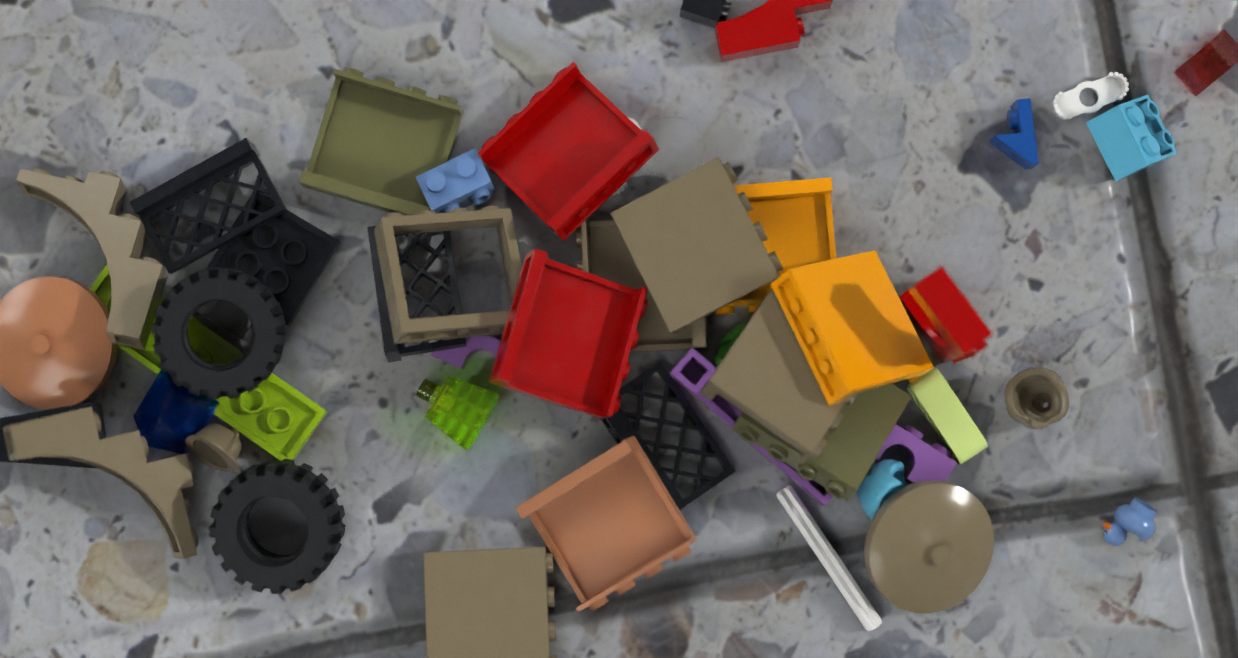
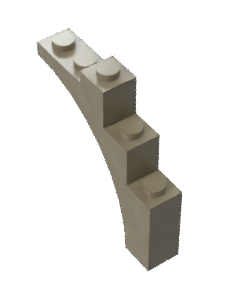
[16,168,168,350]
[2,406,198,558]

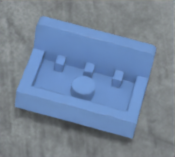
[416,148,496,213]

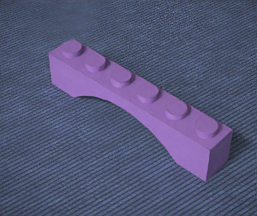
[670,348,833,506]

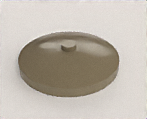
[864,480,994,614]

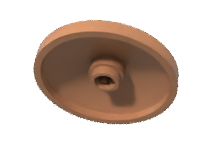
[0,276,118,410]

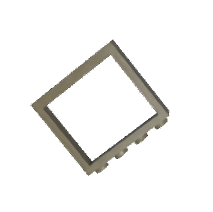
[374,206,522,344]

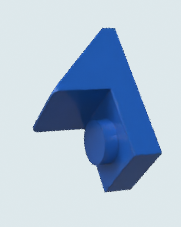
[989,98,1039,170]

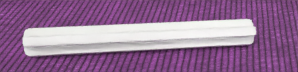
[777,486,882,631]

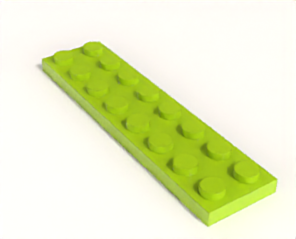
[90,265,328,461]

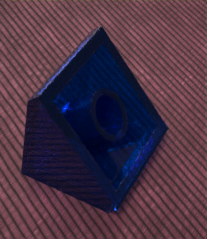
[133,369,220,455]

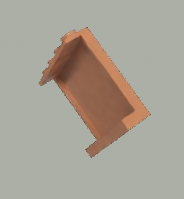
[515,435,697,612]

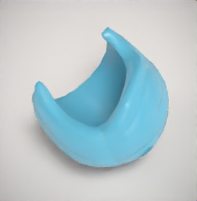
[857,459,909,520]

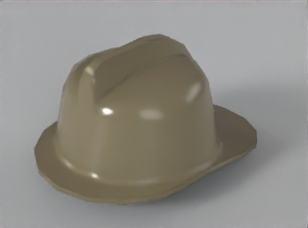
[185,423,243,475]

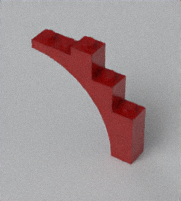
[715,0,833,62]

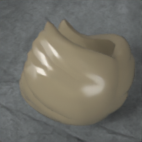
[1005,367,1069,429]

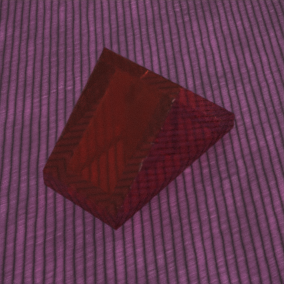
[1174,29,1238,97]

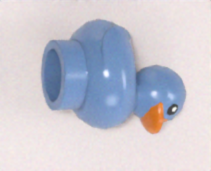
[1103,497,1157,546]

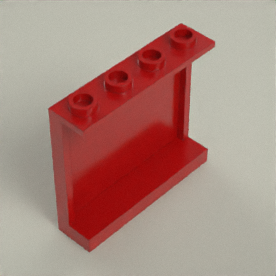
[477,62,659,241]
[489,249,648,419]

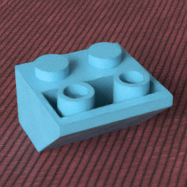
[1086,95,1177,182]

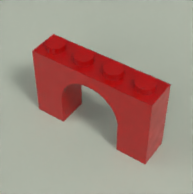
[899,266,993,364]

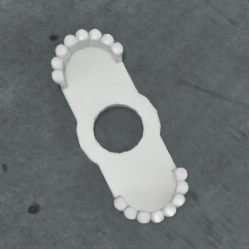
[1052,72,1129,120]

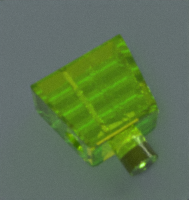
[416,376,501,451]

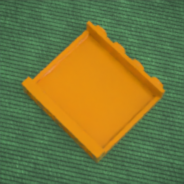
[715,177,837,316]
[771,250,934,406]

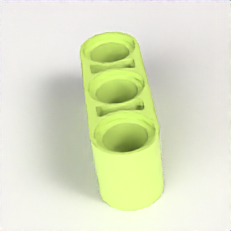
[906,366,988,465]

